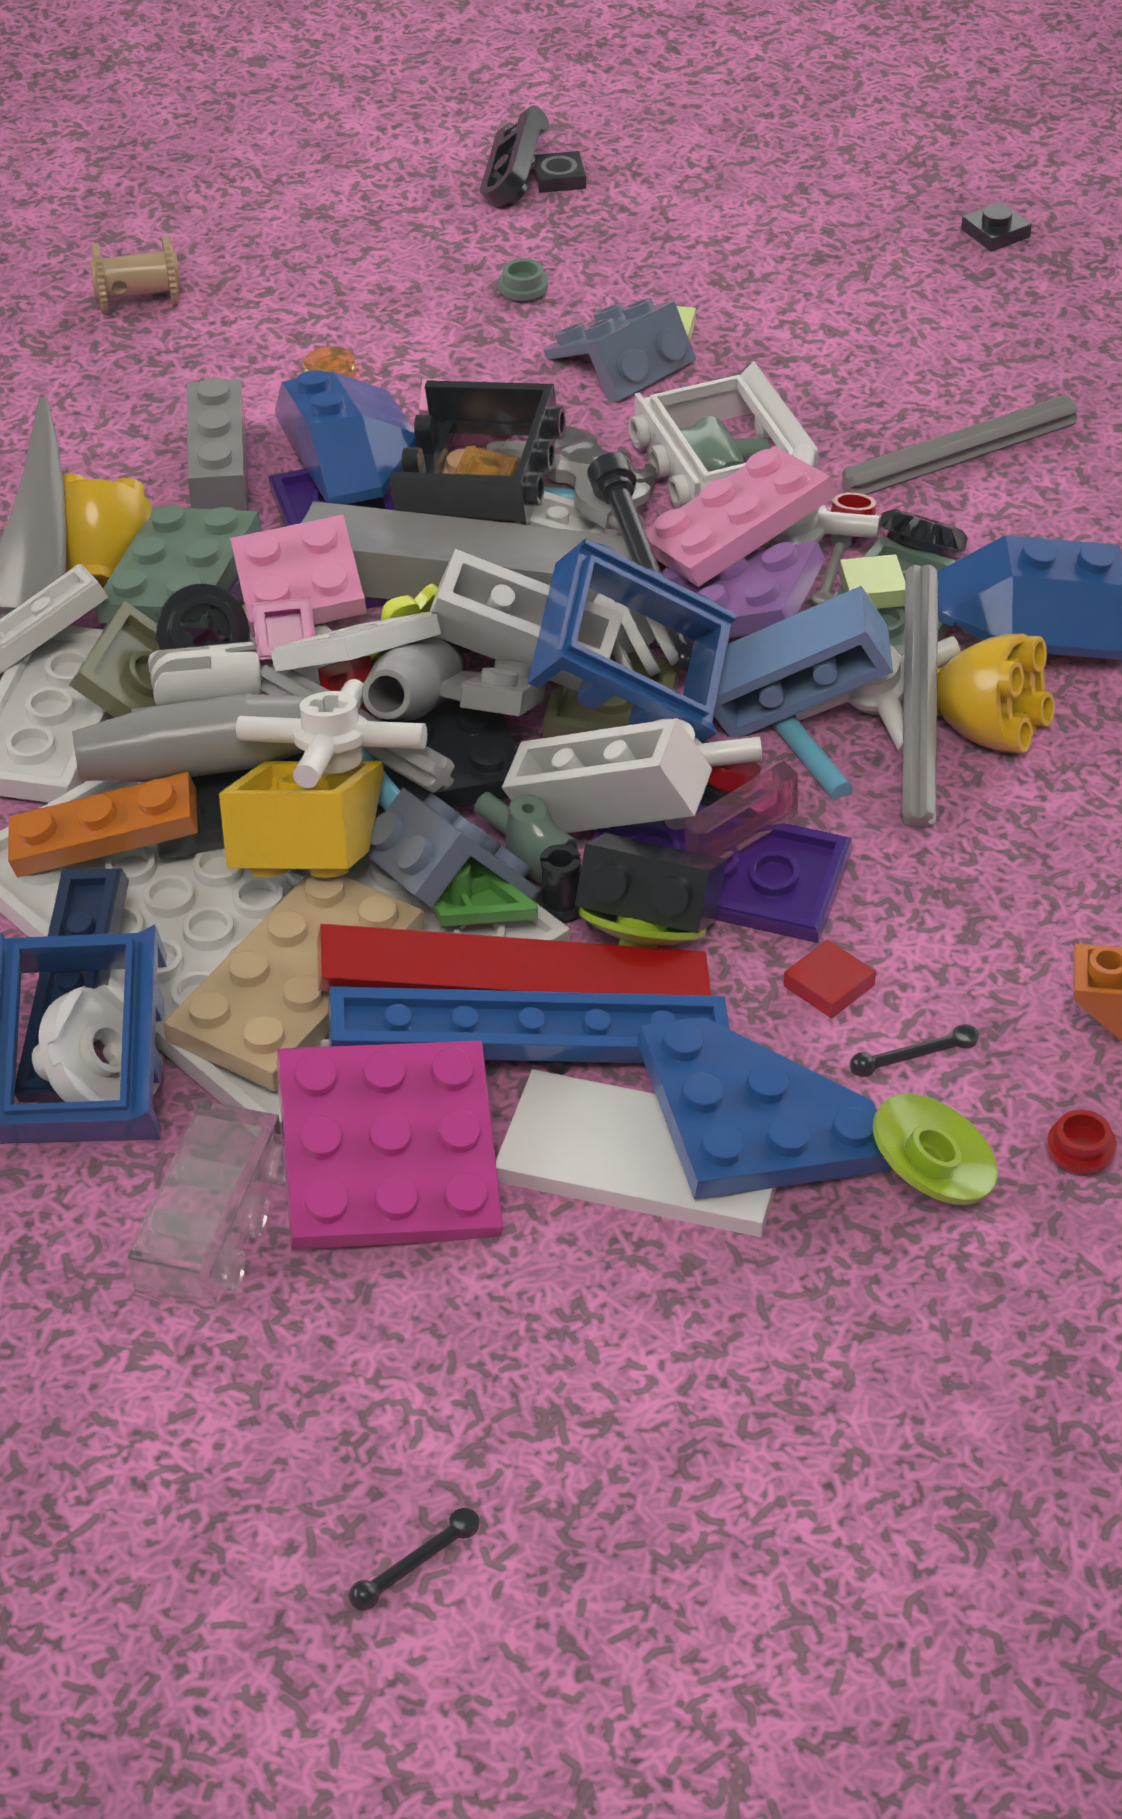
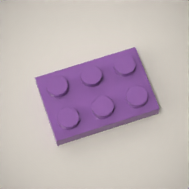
[648,541,825,650]

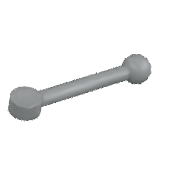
[811,534,852,607]

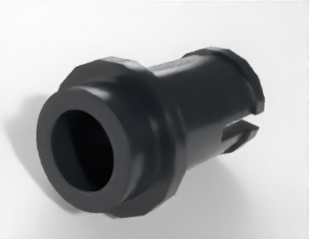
[536,844,581,922]

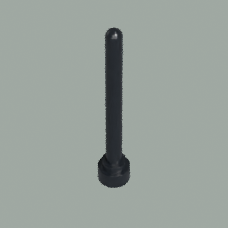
[587,452,692,671]

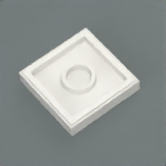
[270,611,441,672]

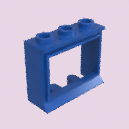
[528,538,737,743]
[0,924,167,1144]

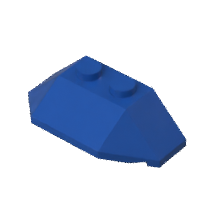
[275,370,417,505]
[937,535,1122,660]

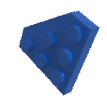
[637,1017,891,1200]

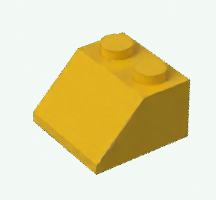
[219,761,384,878]

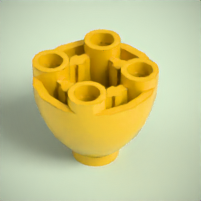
[63,473,152,588]
[937,633,1055,754]

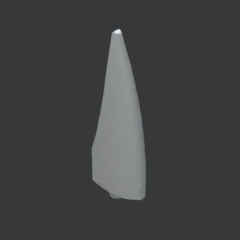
[0,397,67,619]

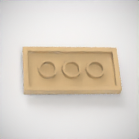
[163,872,424,1092]

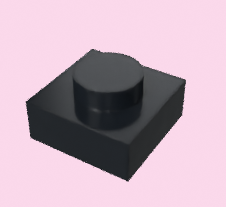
[961,202,1032,252]

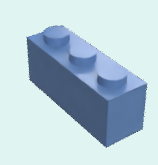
[713,586,893,737]

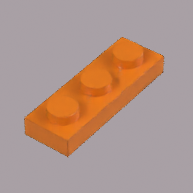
[8,772,198,878]

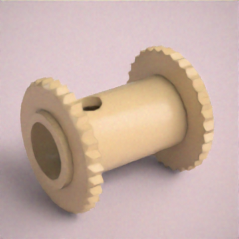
[90,235,181,315]

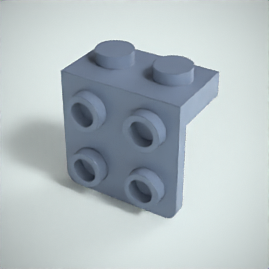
[543,298,696,401]
[365,788,541,907]

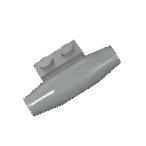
[362,637,546,721]
[72,692,308,782]

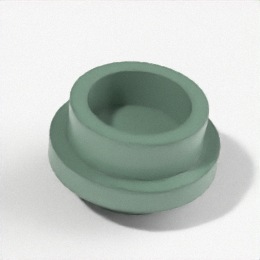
[498,258,548,301]

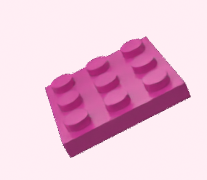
[277,1041,503,1249]

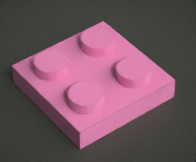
[230,515,367,638]

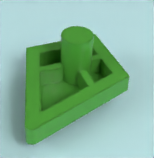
[430,858,538,926]

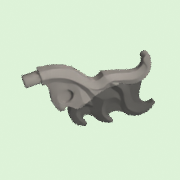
[486,426,656,532]

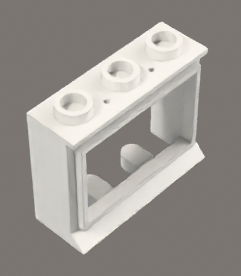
[629,361,818,509]

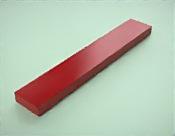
[317,923,711,996]

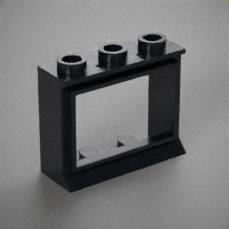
[389,380,566,525]

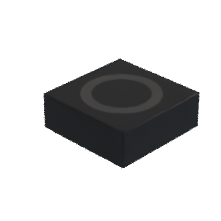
[532,151,586,193]

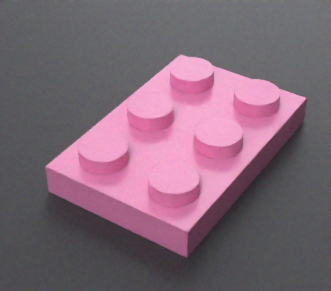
[645,446,838,587]

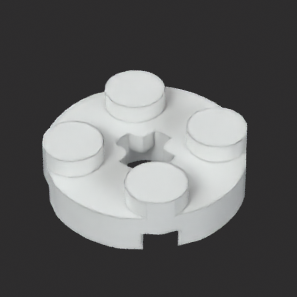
[32,985,163,1102]

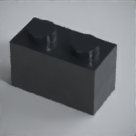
[575,833,727,933]

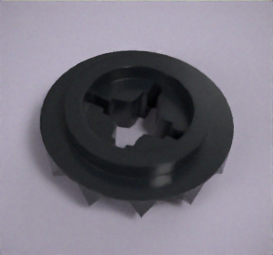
[878,509,968,556]
[154,584,249,650]

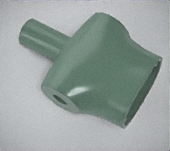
[679,416,770,472]
[474,792,578,885]

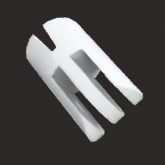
[594,593,679,677]
[148,642,262,706]

